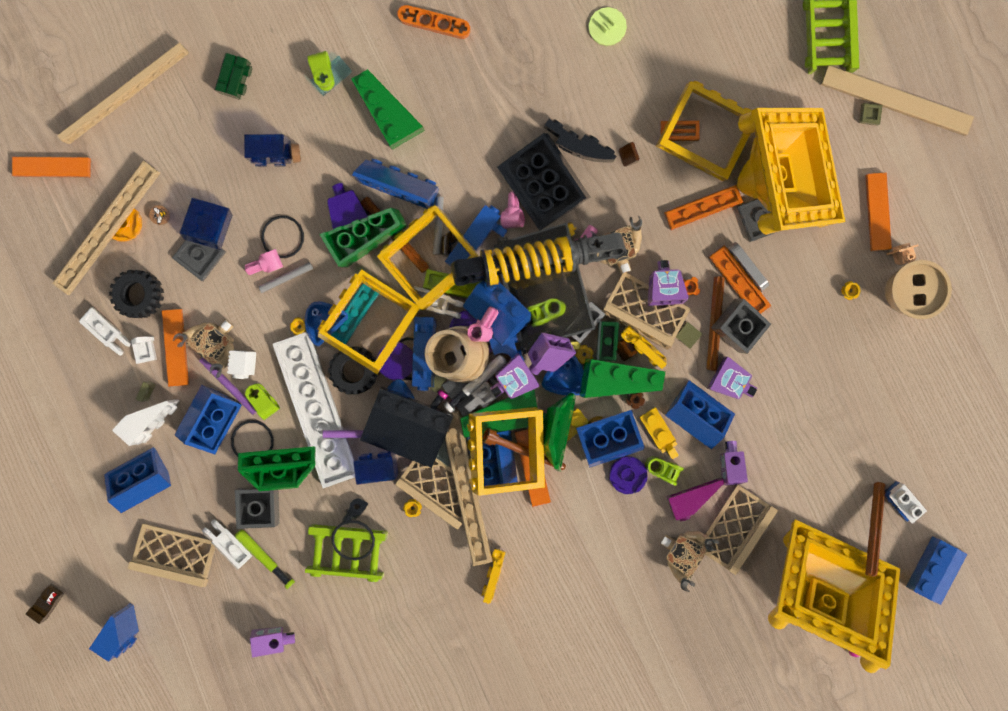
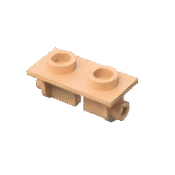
[886,243,918,265]

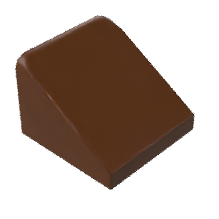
[619,142,640,167]
[616,339,638,361]

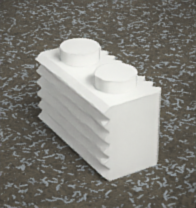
[227,350,256,379]

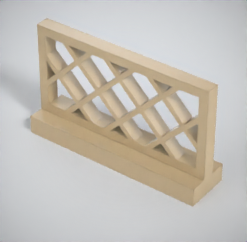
[602,273,691,350]
[395,457,482,530]
[705,484,778,575]
[127,524,216,587]

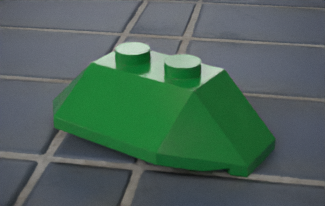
[543,393,576,472]
[238,446,316,491]

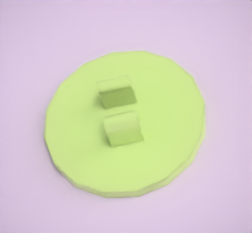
[589,7,627,46]

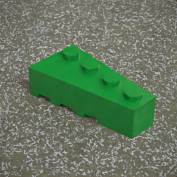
[351,69,425,150]
[319,208,408,268]
[579,358,666,398]
[461,389,538,438]

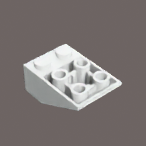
[112,399,180,446]

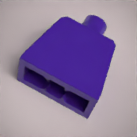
[327,183,369,230]

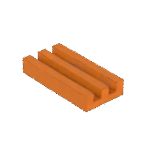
[660,121,700,141]

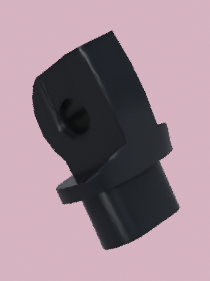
[342,498,368,525]

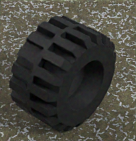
[109,270,164,318]
[328,347,379,395]

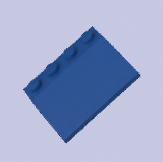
[352,158,439,209]

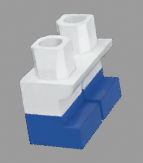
[885,481,927,523]

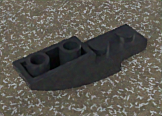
[544,119,617,163]

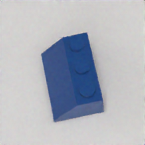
[463,281,531,346]
[665,380,735,450]
[174,385,242,454]
[576,410,644,468]
[467,430,518,486]
[104,447,171,513]
[906,536,967,605]
[89,603,139,662]

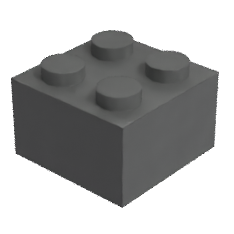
[711,299,771,354]
[235,487,280,529]

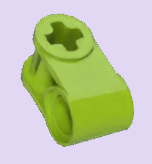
[307,51,335,91]
[527,298,566,327]
[245,383,280,420]
[645,456,684,486]

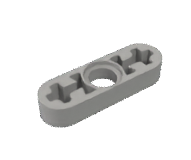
[727,242,769,292]

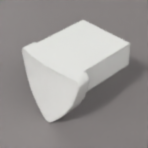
[131,337,157,364]

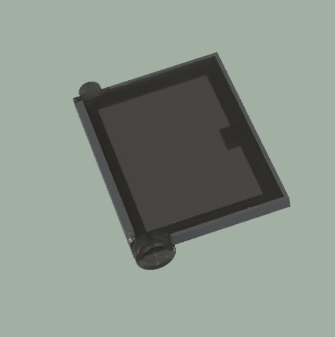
[494,223,596,355]

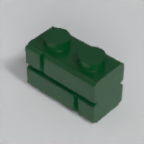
[214,53,252,100]
[596,321,619,361]

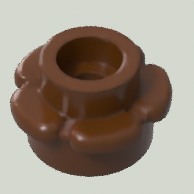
[626,393,645,409]

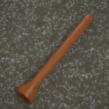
[482,428,566,470]

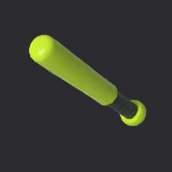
[235,530,295,589]

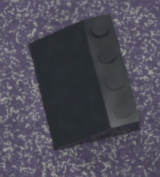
[497,133,590,231]
[360,386,453,468]

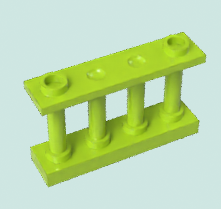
[802,0,859,74]
[305,524,388,582]

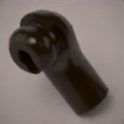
[441,231,461,255]

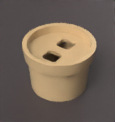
[885,260,952,319]
[425,326,489,383]

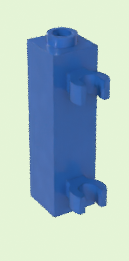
[445,205,507,266]
[412,317,437,391]

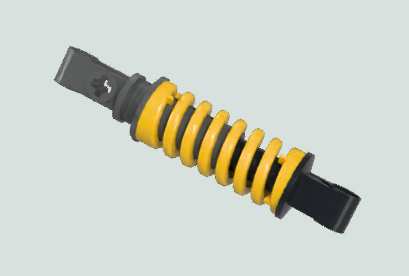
[451,232,627,287]

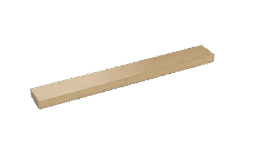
[58,42,189,144]
[821,66,974,136]
[52,161,160,295]
[445,411,493,566]

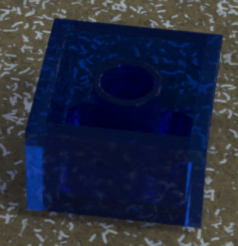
[244,134,291,167]
[180,198,233,250]
[353,451,399,485]

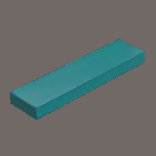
[331,283,379,345]

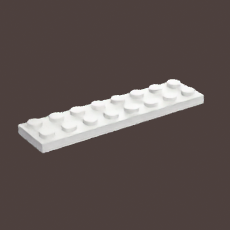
[273,332,360,488]

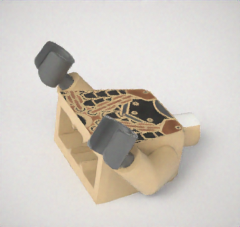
[583,215,642,274]
[173,319,234,378]
[661,531,719,592]

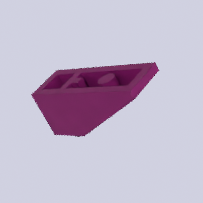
[666,478,724,522]

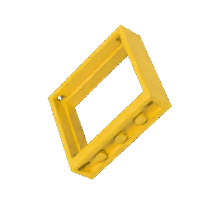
[656,81,751,181]
[377,205,480,310]
[317,269,420,374]
[467,407,545,496]

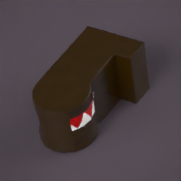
[26,584,64,624]

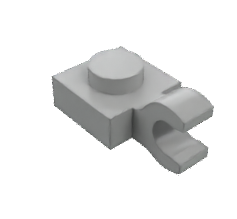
[465,382,496,413]

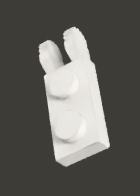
[410,286,464,319]
[79,307,131,356]
[202,519,252,570]

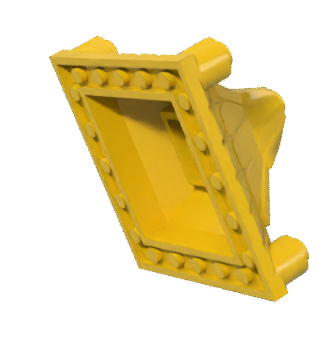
[737,108,845,235]
[768,519,900,673]

